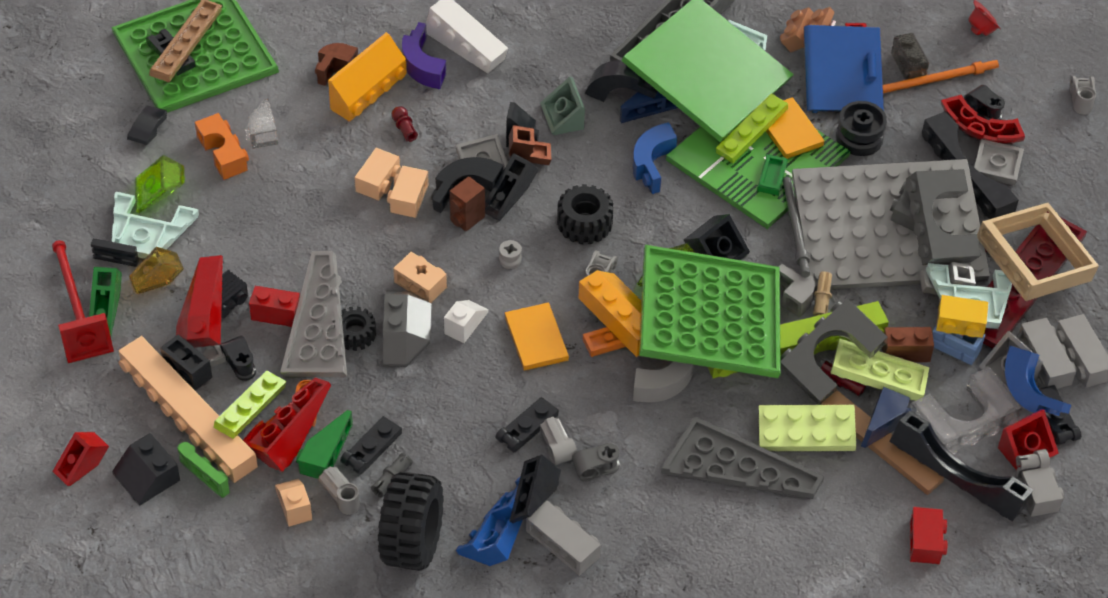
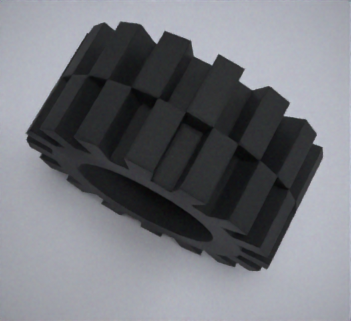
[342,306,376,351]

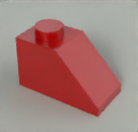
[52,432,109,486]

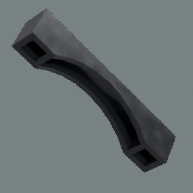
[922,111,1019,219]
[889,411,1033,522]

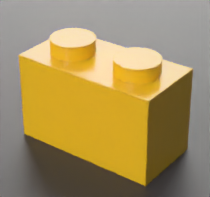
[936,295,988,338]

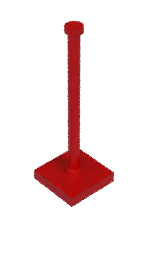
[52,240,114,363]

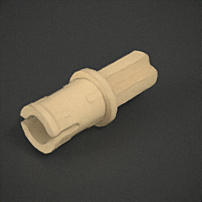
[813,271,832,316]

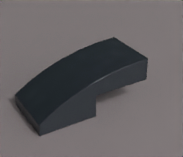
[127,105,167,145]

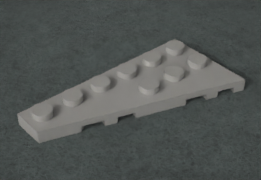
[280,251,347,377]

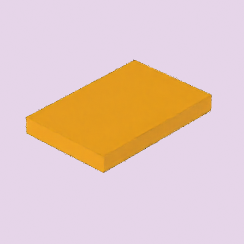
[766,97,825,159]
[505,302,569,371]

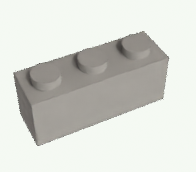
[1056,314,1108,388]
[1017,318,1076,389]
[526,501,601,576]

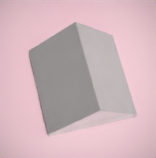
[979,331,1043,397]

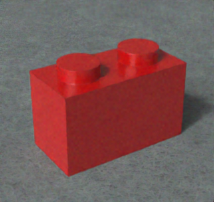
[249,285,300,327]
[910,507,948,564]

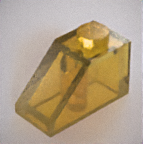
[129,246,184,294]

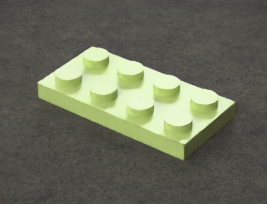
[831,339,929,402]
[759,405,856,451]

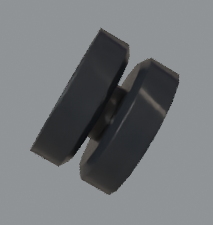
[836,101,887,156]

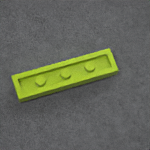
[716,93,788,163]
[213,370,286,439]

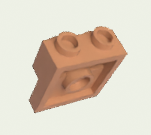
[780,7,835,53]

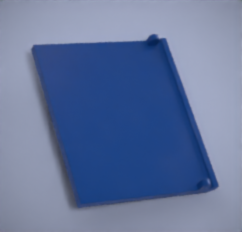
[804,25,884,113]

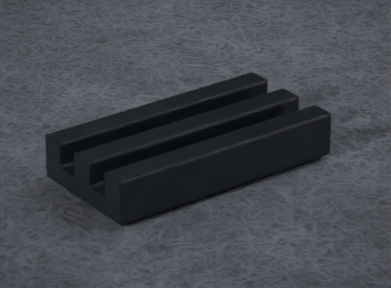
[90,238,139,267]

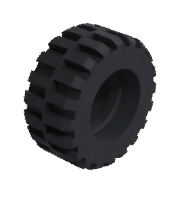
[378,471,444,571]

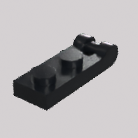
[146,28,196,76]
[1038,385,1082,445]
[495,397,559,453]
[340,416,402,475]

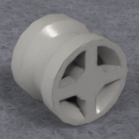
[499,240,522,269]

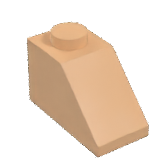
[275,479,312,527]

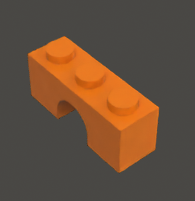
[195,113,249,180]

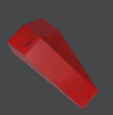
[176,255,223,348]

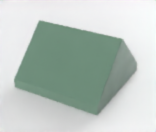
[540,77,585,135]

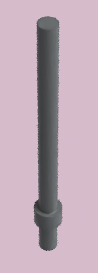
[783,177,810,277]

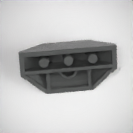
[383,290,432,367]

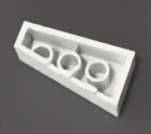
[426,0,508,74]

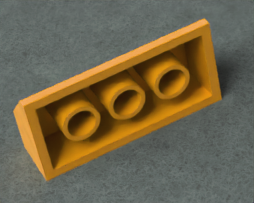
[328,32,407,122]
[578,270,641,357]

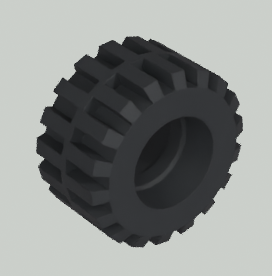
[557,184,614,244]

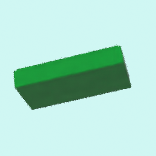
[757,154,788,196]

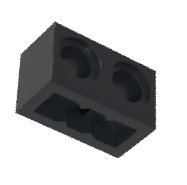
[160,334,212,391]

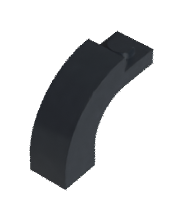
[585,60,657,102]
[431,157,504,213]

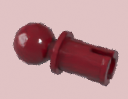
[391,106,418,142]

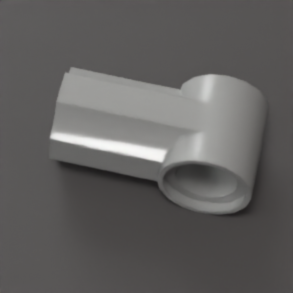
[540,417,577,465]
[319,466,360,515]

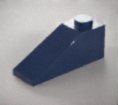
[620,91,678,123]
[861,387,911,448]

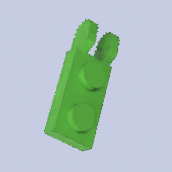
[177,442,230,498]

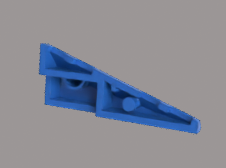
[456,477,523,566]

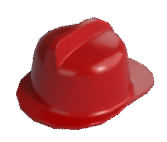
[968,0,1001,36]

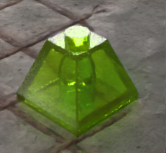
[135,155,185,213]

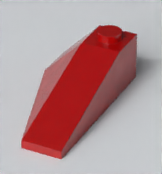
[243,377,331,472]

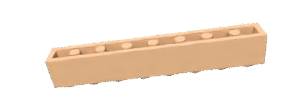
[118,336,258,483]

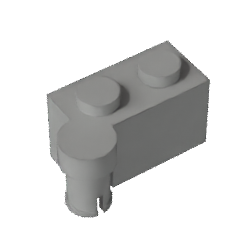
[1015,449,1064,517]

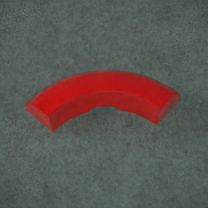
[941,94,1025,144]

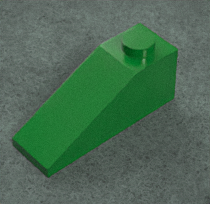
[89,267,122,336]
[296,410,353,479]

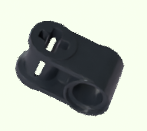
[964,85,1005,120]
[220,335,256,381]

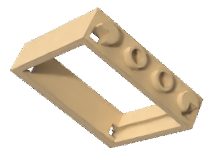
[977,203,1099,301]

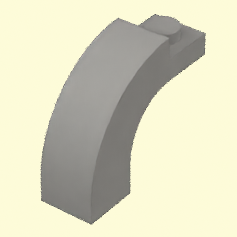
[633,361,694,402]

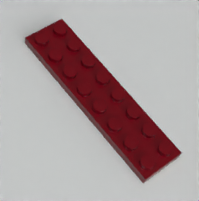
[983,211,1087,349]

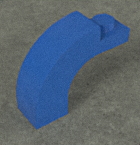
[633,122,677,194]
[1005,346,1071,416]

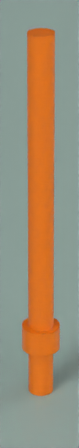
[883,60,999,93]

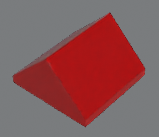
[998,409,1059,471]

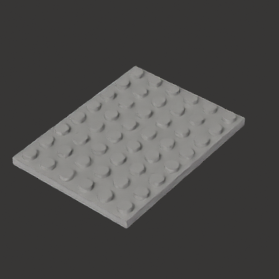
[792,159,990,290]

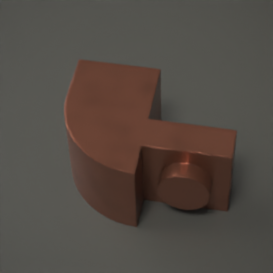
[315,43,358,86]
[509,125,551,165]

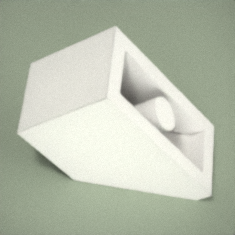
[444,300,488,343]

